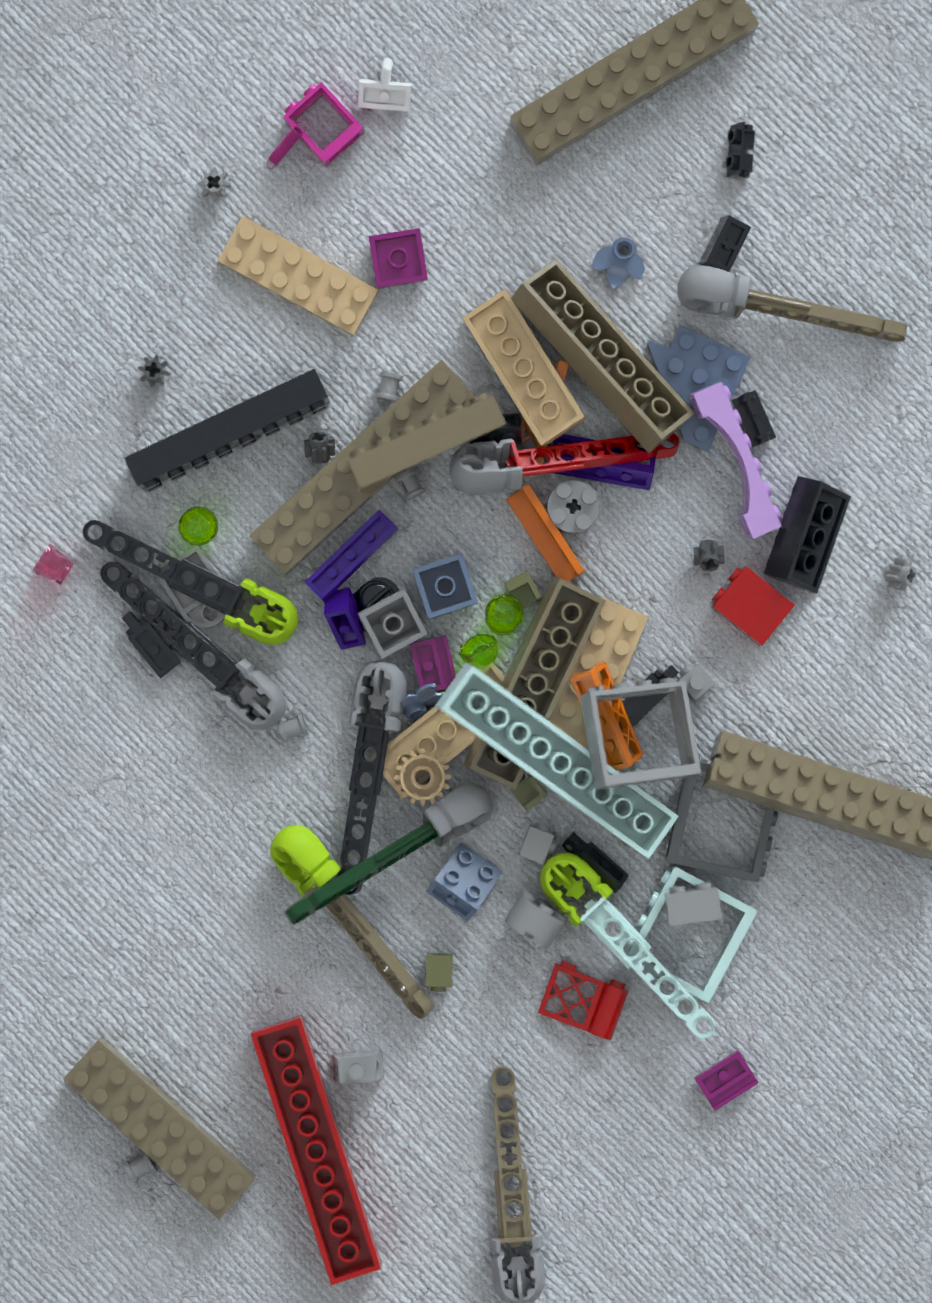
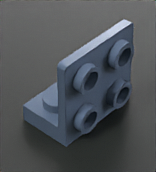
[426,843,502,921]

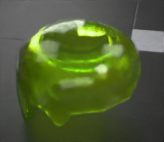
[178,506,218,546]
[485,593,524,635]
[459,634,499,668]

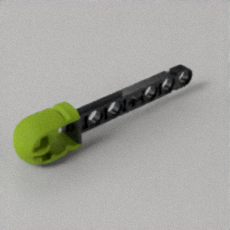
[83,520,299,645]

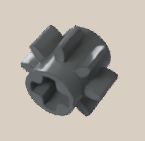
[138,355,171,388]
[304,431,335,464]
[693,540,725,572]

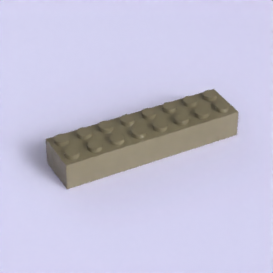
[510,259,694,453]
[463,577,605,790]
[63,1037,256,1220]

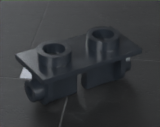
[725,122,755,178]
[732,390,776,448]

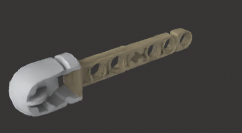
[677,266,907,342]
[490,1066,545,1303]

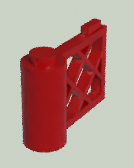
[538,960,629,1040]

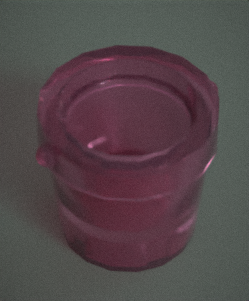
[32,544,75,585]

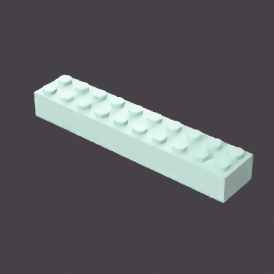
[435,663,679,859]

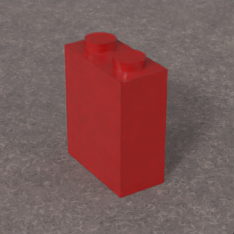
[711,566,795,646]

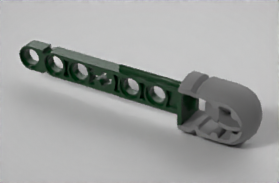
[284,782,493,925]

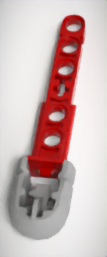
[449,433,680,495]

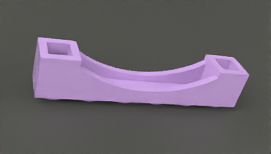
[688,382,782,539]

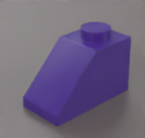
[324,587,366,650]

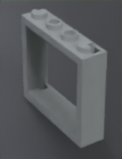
[580,678,701,790]

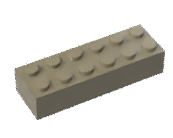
[346,393,506,489]

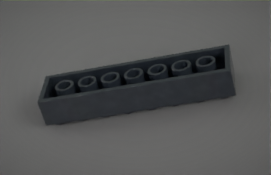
[124,368,330,492]

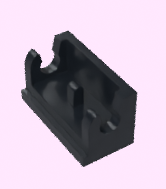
[698,215,751,272]

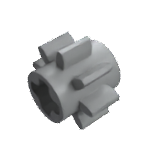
[198,167,231,202]
[884,558,917,591]

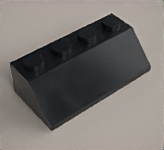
[763,476,851,594]

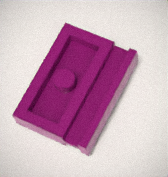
[410,635,456,691]
[694,1050,759,1111]

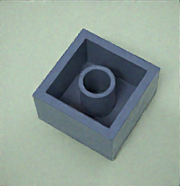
[412,553,478,620]

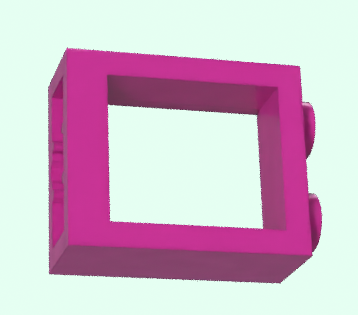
[283,82,364,167]

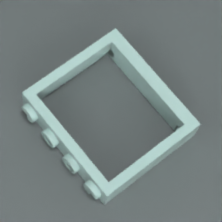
[624,865,758,1003]

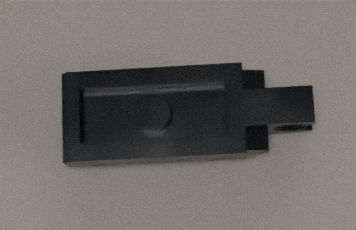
[122,611,181,678]
[622,665,679,727]
[561,832,629,893]

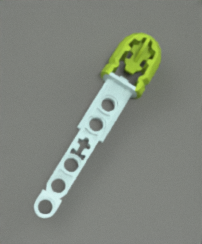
[540,853,716,1038]

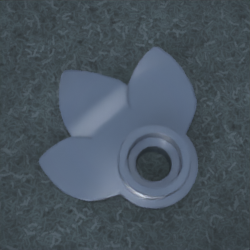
[592,237,644,288]
[401,683,445,720]

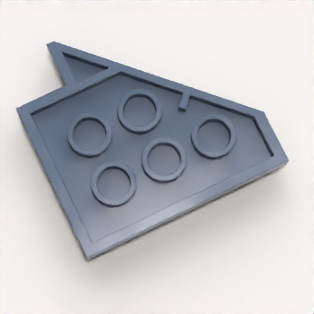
[647,326,751,452]

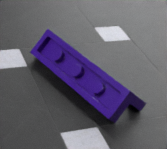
[553,434,656,491]
[305,509,399,602]

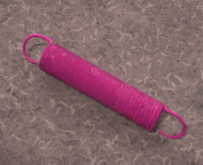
[267,121,306,170]

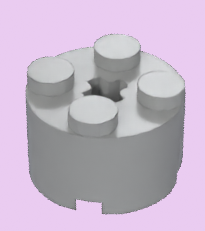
[546,480,600,535]
[505,890,568,949]

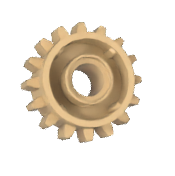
[394,749,451,806]

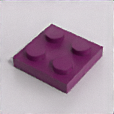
[369,228,428,289]

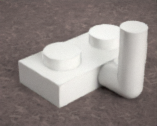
[358,58,411,112]

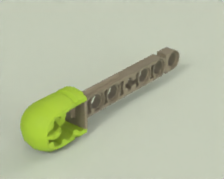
[270,825,433,1019]

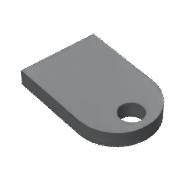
[156,545,225,628]

